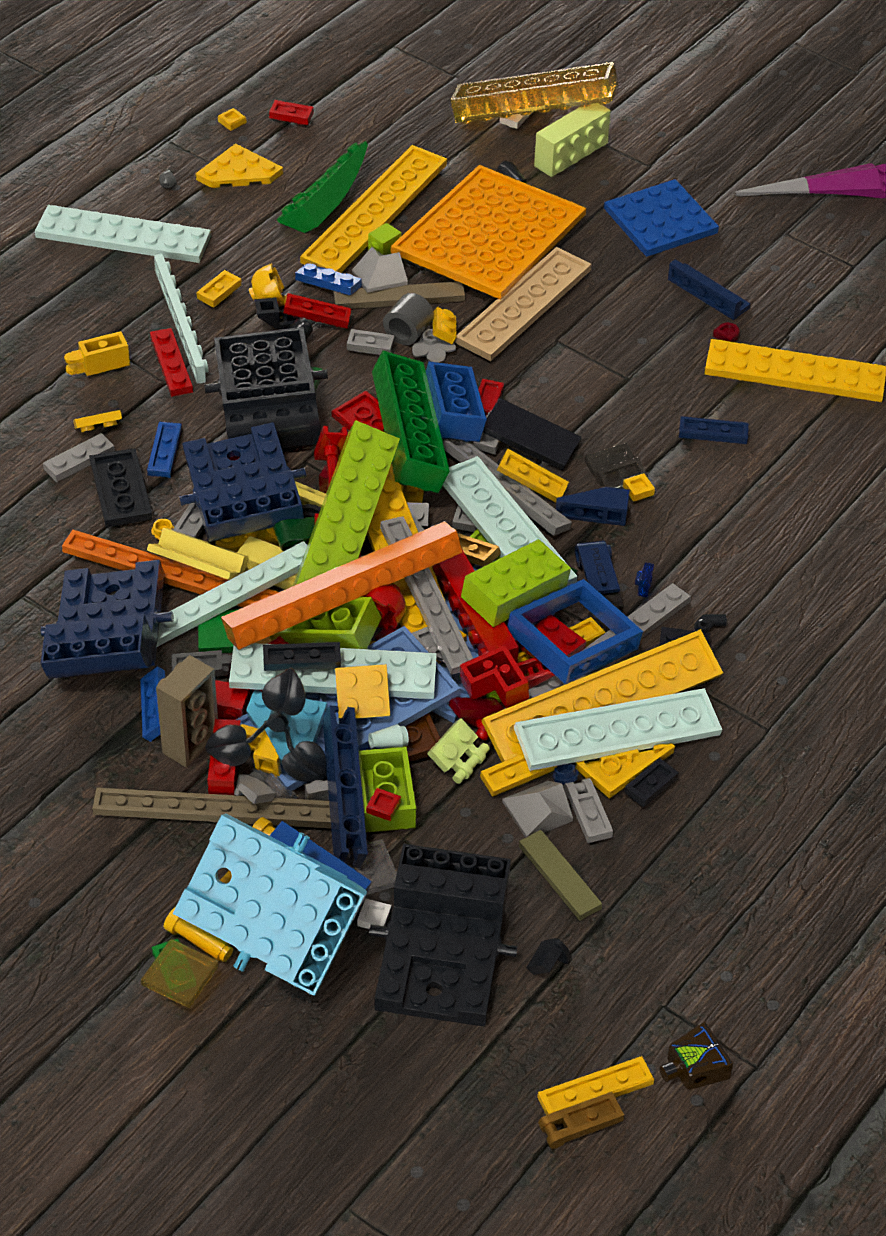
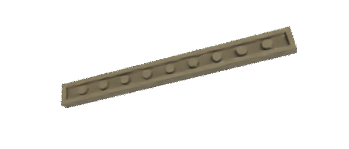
[93,788,331,828]

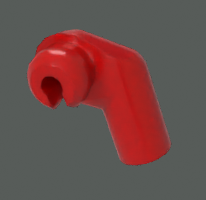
[464,718,489,741]

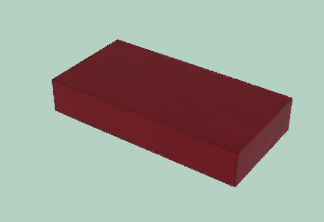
[448,697,504,719]

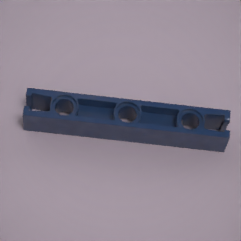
[322,705,368,868]

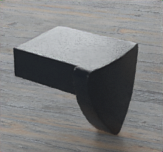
[526,938,571,975]

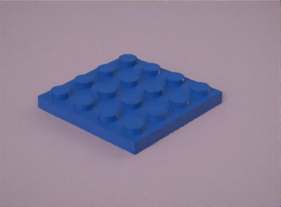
[604,179,719,257]

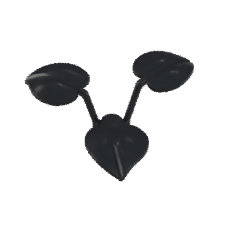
[205,667,327,782]

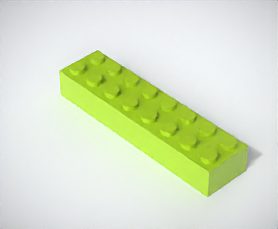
[293,420,400,586]

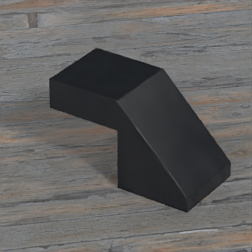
[255,297,301,330]

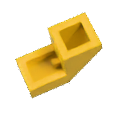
[240,724,281,776]

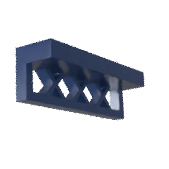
[668,259,751,320]

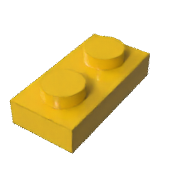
[197,270,241,308]
[433,307,456,344]
[73,410,122,432]

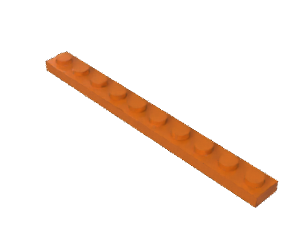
[62,530,279,608]

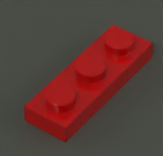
[283,293,352,328]

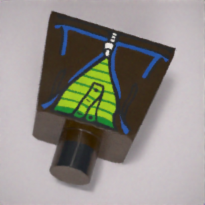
[659,1022,733,1090]

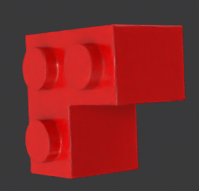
[460,645,529,709]

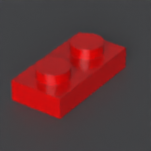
[269,100,314,125]

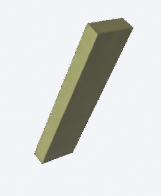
[519,830,602,921]

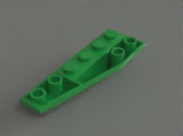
[277,141,368,233]

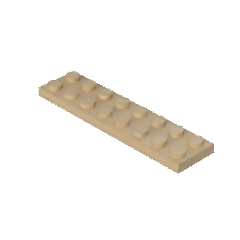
[455,247,592,361]

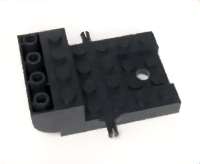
[204,327,328,449]
[369,844,518,1027]

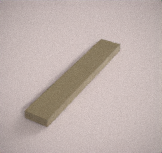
[333,282,465,309]

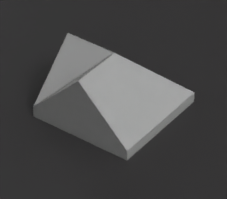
[352,247,408,293]
[502,781,573,838]

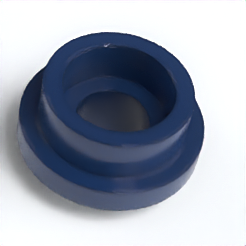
[553,763,579,786]

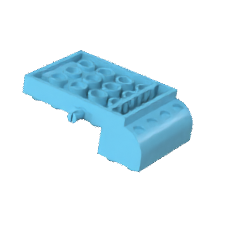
[173,813,367,996]

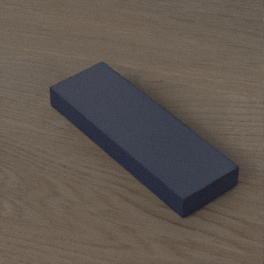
[679,416,749,444]

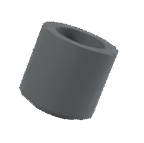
[383,293,434,345]

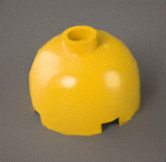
[249,263,287,307]

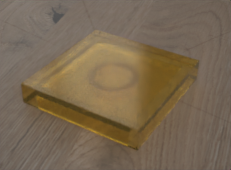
[141,939,219,1008]

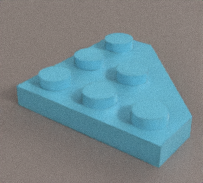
[246,690,328,765]

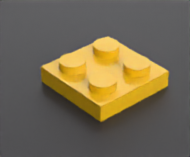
[335,664,391,718]

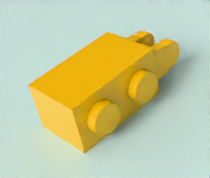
[64,331,130,376]

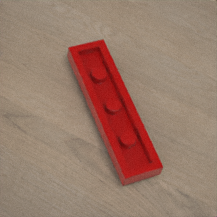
[150,328,193,397]

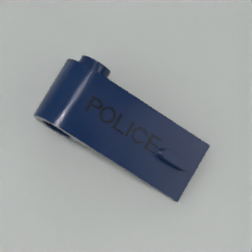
[575,540,620,594]

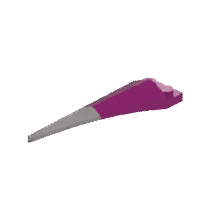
[736,163,886,198]

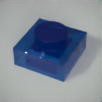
[635,562,654,598]

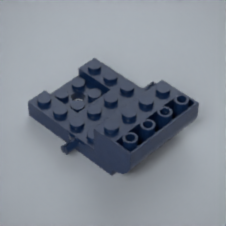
[179,422,307,542]
[40,559,174,679]

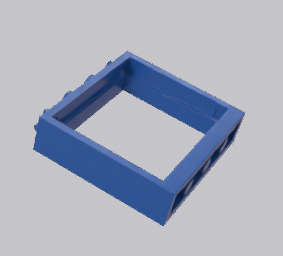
[507,579,643,684]

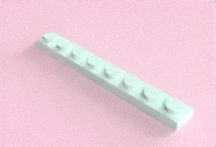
[154,254,209,384]
[157,541,307,647]

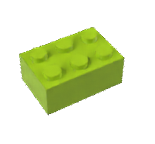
[358,747,416,832]

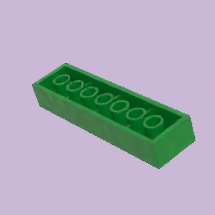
[372,350,450,493]

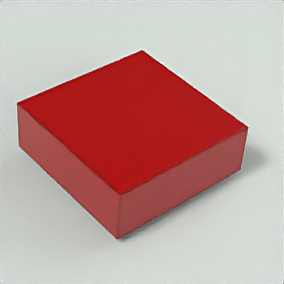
[366,788,401,821]

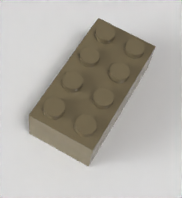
[156,655,218,768]

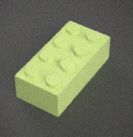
[534,99,611,177]

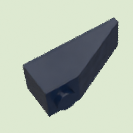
[556,487,630,526]

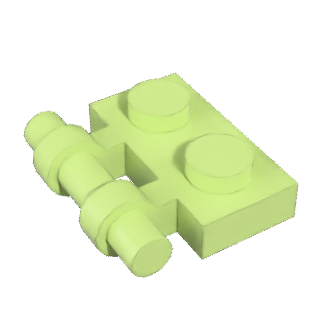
[427,718,490,784]

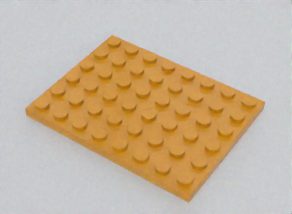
[391,165,586,300]

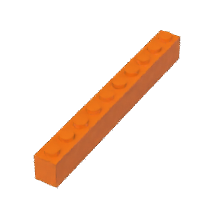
[221,521,462,650]

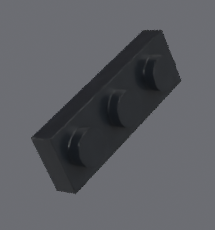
[263,642,341,671]

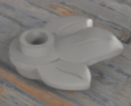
[412,329,456,363]

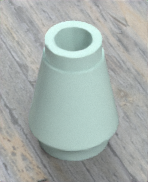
[368,724,409,749]

